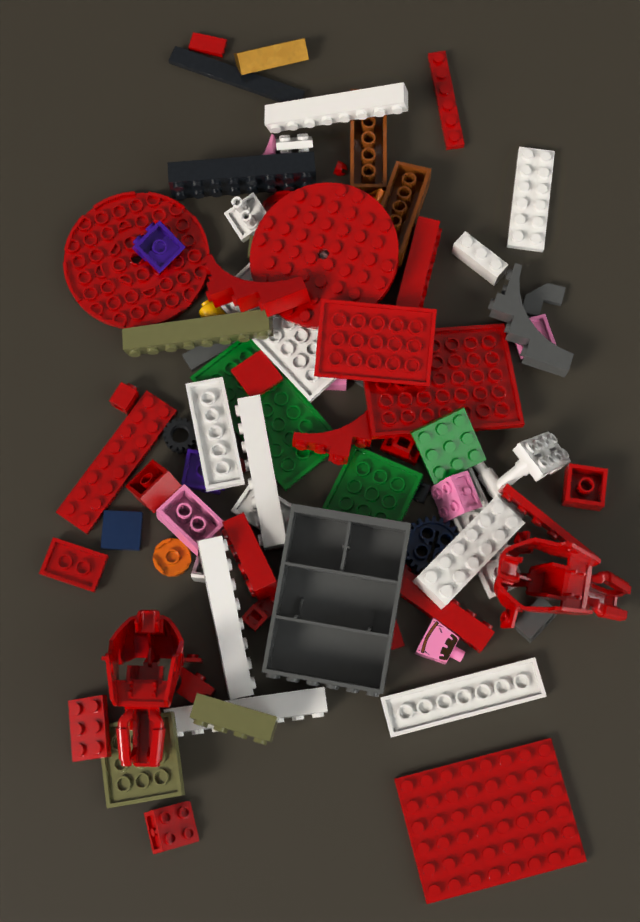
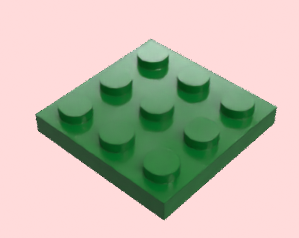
[410,407,487,485]

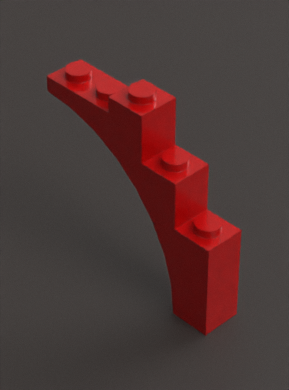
[204,254,311,317]
[292,410,372,465]

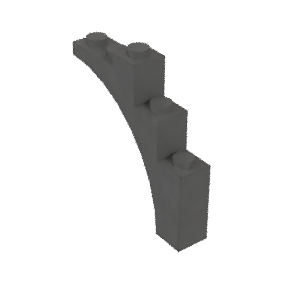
[488,263,574,378]

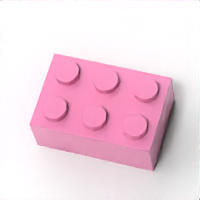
[156,484,225,557]

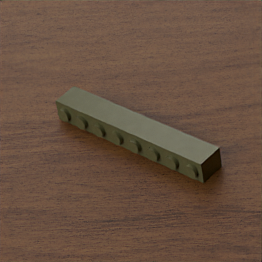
[122,309,274,357]

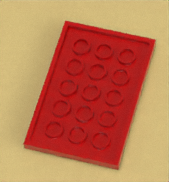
[314,298,437,387]

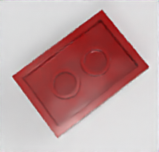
[39,537,109,593]
[68,695,112,762]

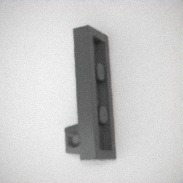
[182,341,236,372]

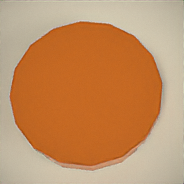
[153,538,192,577]

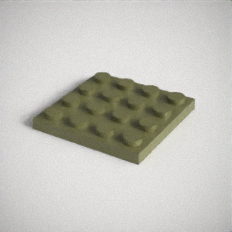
[101,712,185,809]

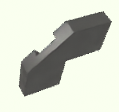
[523,283,566,317]

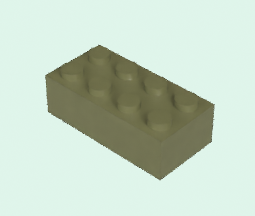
[189,693,279,745]

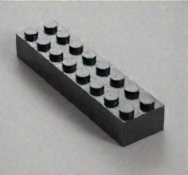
[167,151,316,200]

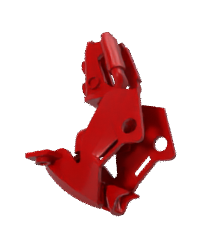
[494,531,631,629]
[101,610,203,767]

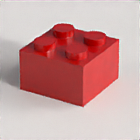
[125,459,182,513]
[561,463,608,512]

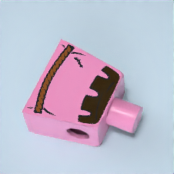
[415,618,465,664]

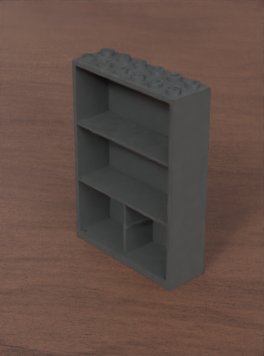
[262,503,411,697]

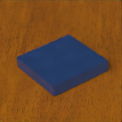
[101,510,143,551]

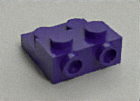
[132,220,186,274]
[181,449,225,495]

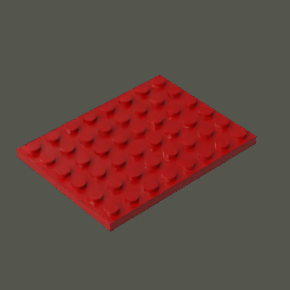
[363,323,525,440]
[394,738,587,904]

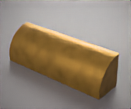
[234,38,309,75]

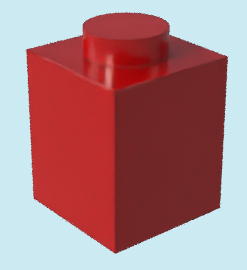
[109,382,140,415]

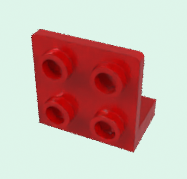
[144,801,199,854]

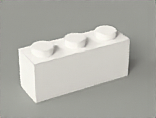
[452,231,509,286]

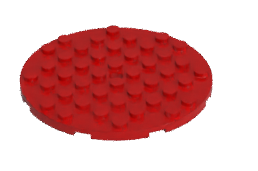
[250,182,399,329]
[63,191,210,329]

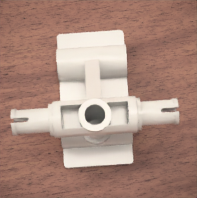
[473,431,571,519]

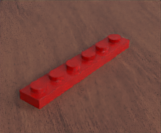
[428,51,465,150]
[498,483,599,558]

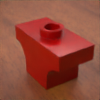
[380,436,420,466]
[177,667,217,704]

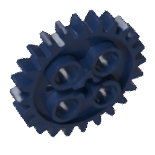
[406,516,460,574]

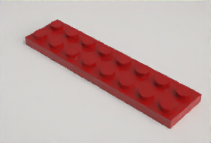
[56,390,178,535]

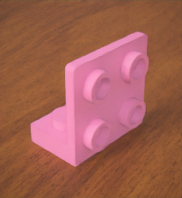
[430,471,483,523]

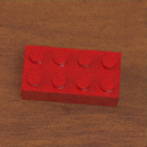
[221,512,277,601]

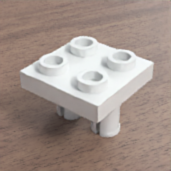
[276,133,313,154]
[224,192,267,243]

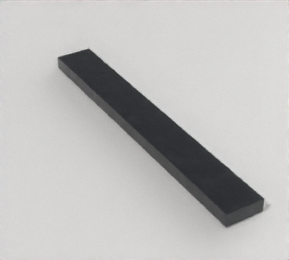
[168,46,305,102]

